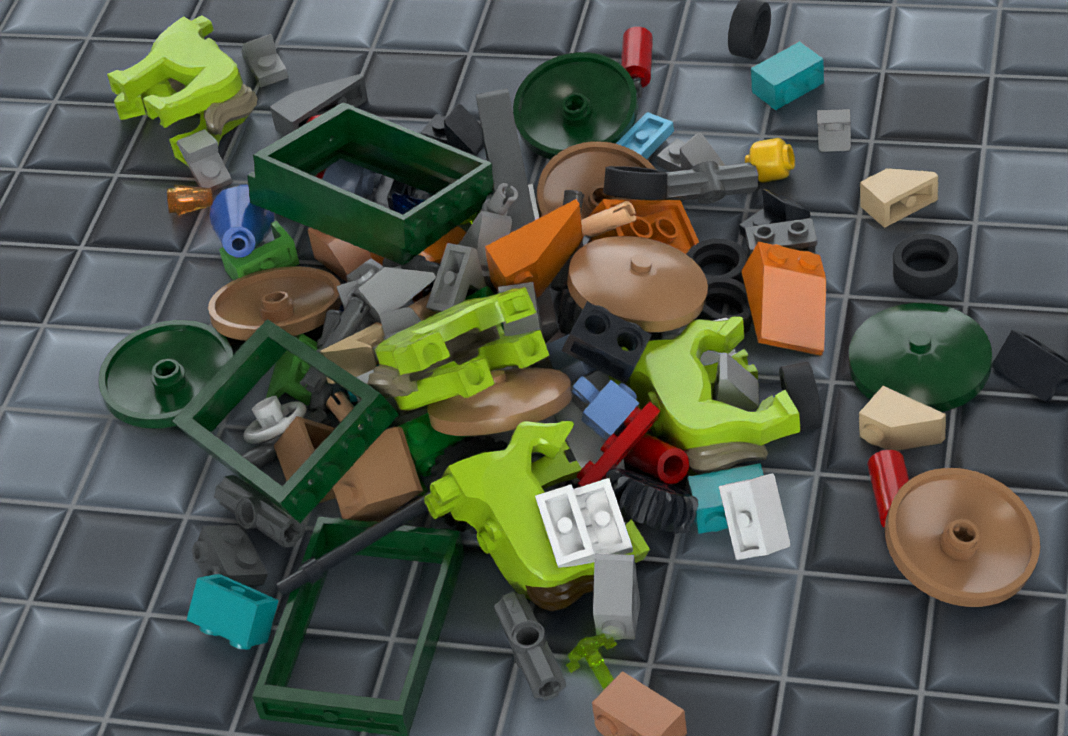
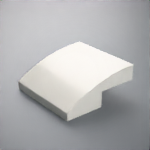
[535,478,633,568]

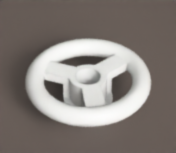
[243,396,307,444]

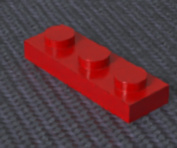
[576,401,661,488]

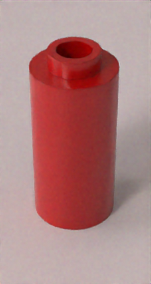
[621,27,653,88]
[623,433,689,484]
[867,450,909,528]

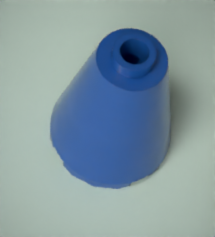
[210,184,275,257]

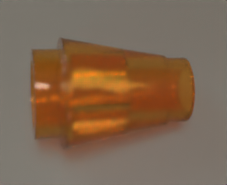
[166,185,213,216]

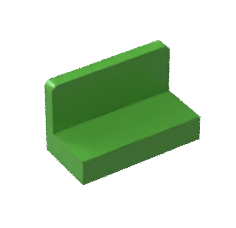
[265,334,317,406]

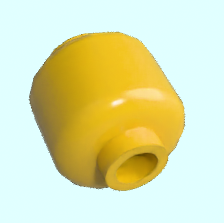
[745,138,795,183]

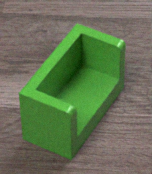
[219,221,300,281]

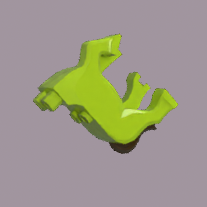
[424,421,650,611]

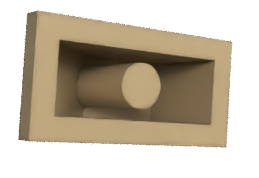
[860,168,938,228]
[859,386,946,451]

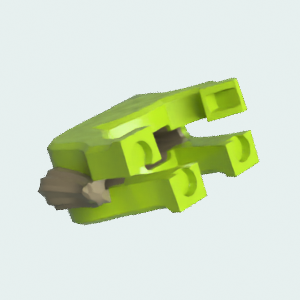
[107,15,258,167]
[367,287,549,411]
[609,317,800,476]

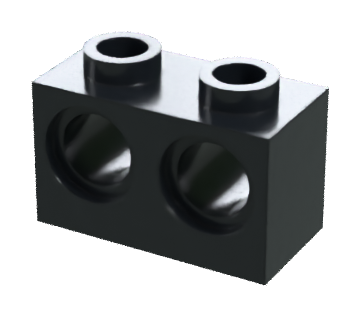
[561,301,652,384]

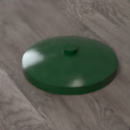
[513,52,638,160]
[849,303,992,412]
[98,320,234,429]

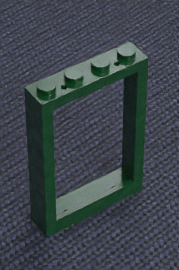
[253,102,494,249]
[247,141,486,265]
[173,319,399,523]
[252,517,465,736]

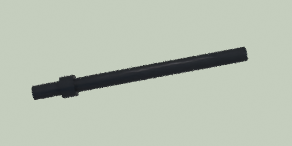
[276,491,431,597]

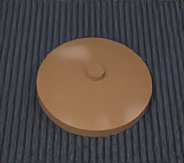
[536,142,656,250]
[567,236,708,332]
[208,266,342,341]
[428,368,573,436]
[885,468,1040,607]

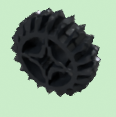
[603,468,699,534]

